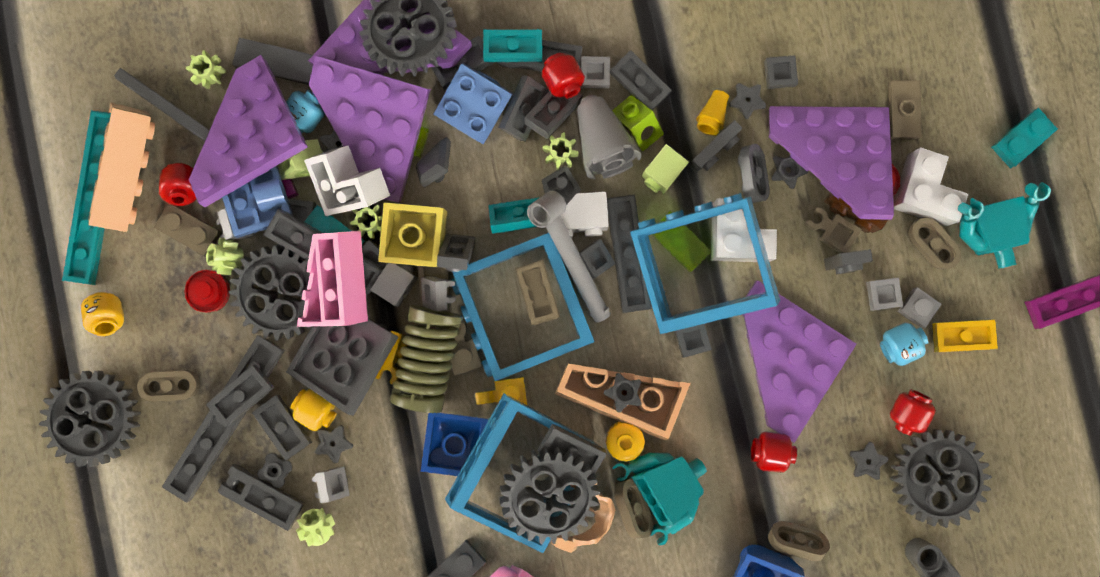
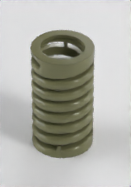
[390,305,463,413]

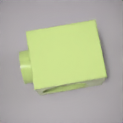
[278,139,323,180]
[642,144,689,194]

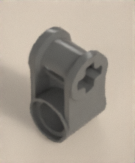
[905,538,961,577]

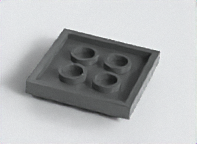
[286,318,399,416]

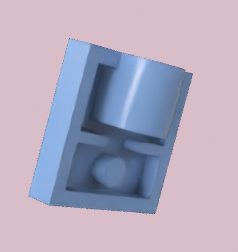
[433,63,513,144]
[222,166,293,238]

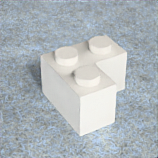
[304,145,390,216]
[893,147,968,226]
[711,198,777,262]

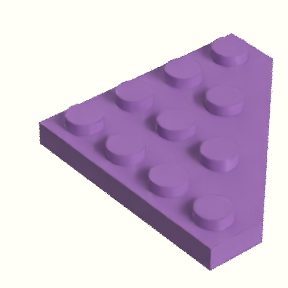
[308,0,472,75]
[189,55,308,207]
[309,56,431,203]
[769,106,894,220]
[742,280,856,443]

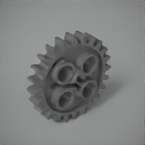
[359,0,457,77]
[228,245,312,341]
[39,371,141,467]
[890,429,992,528]
[499,447,600,544]

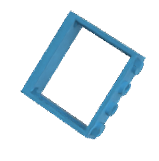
[630,193,780,334]
[450,233,595,381]
[445,393,601,553]

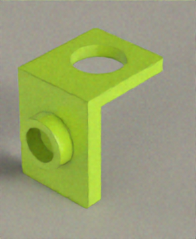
[612,95,664,152]

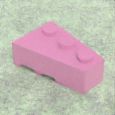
[297,231,368,327]

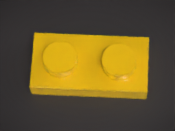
[932,320,998,352]

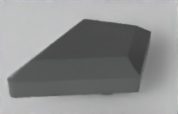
[416,137,451,188]
[542,165,581,205]

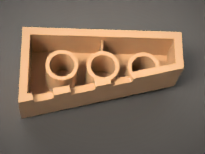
[88,103,155,232]
[555,363,691,440]

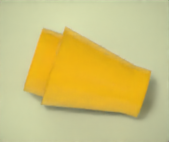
[696,90,729,135]

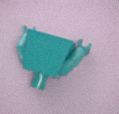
[958,182,1051,269]
[612,453,707,545]

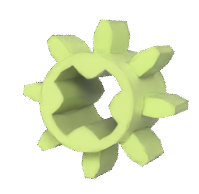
[186,50,226,89]
[543,132,579,170]
[350,205,382,240]
[206,238,244,275]
[296,508,335,546]

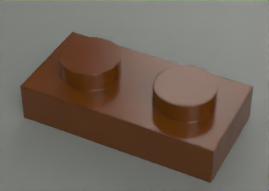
[824,192,888,233]

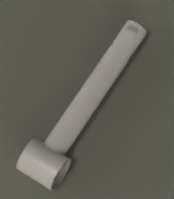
[527,191,611,323]

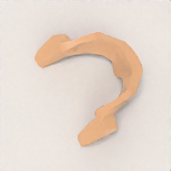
[551,483,616,553]

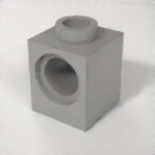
[370,263,418,307]

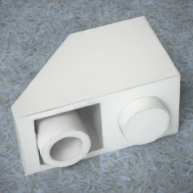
[561,192,609,237]

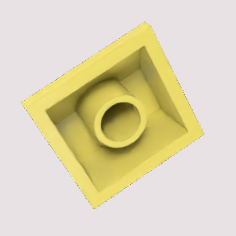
[378,203,447,267]

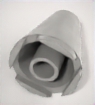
[577,95,641,179]

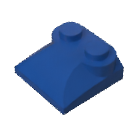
[421,413,488,476]
[733,545,805,577]

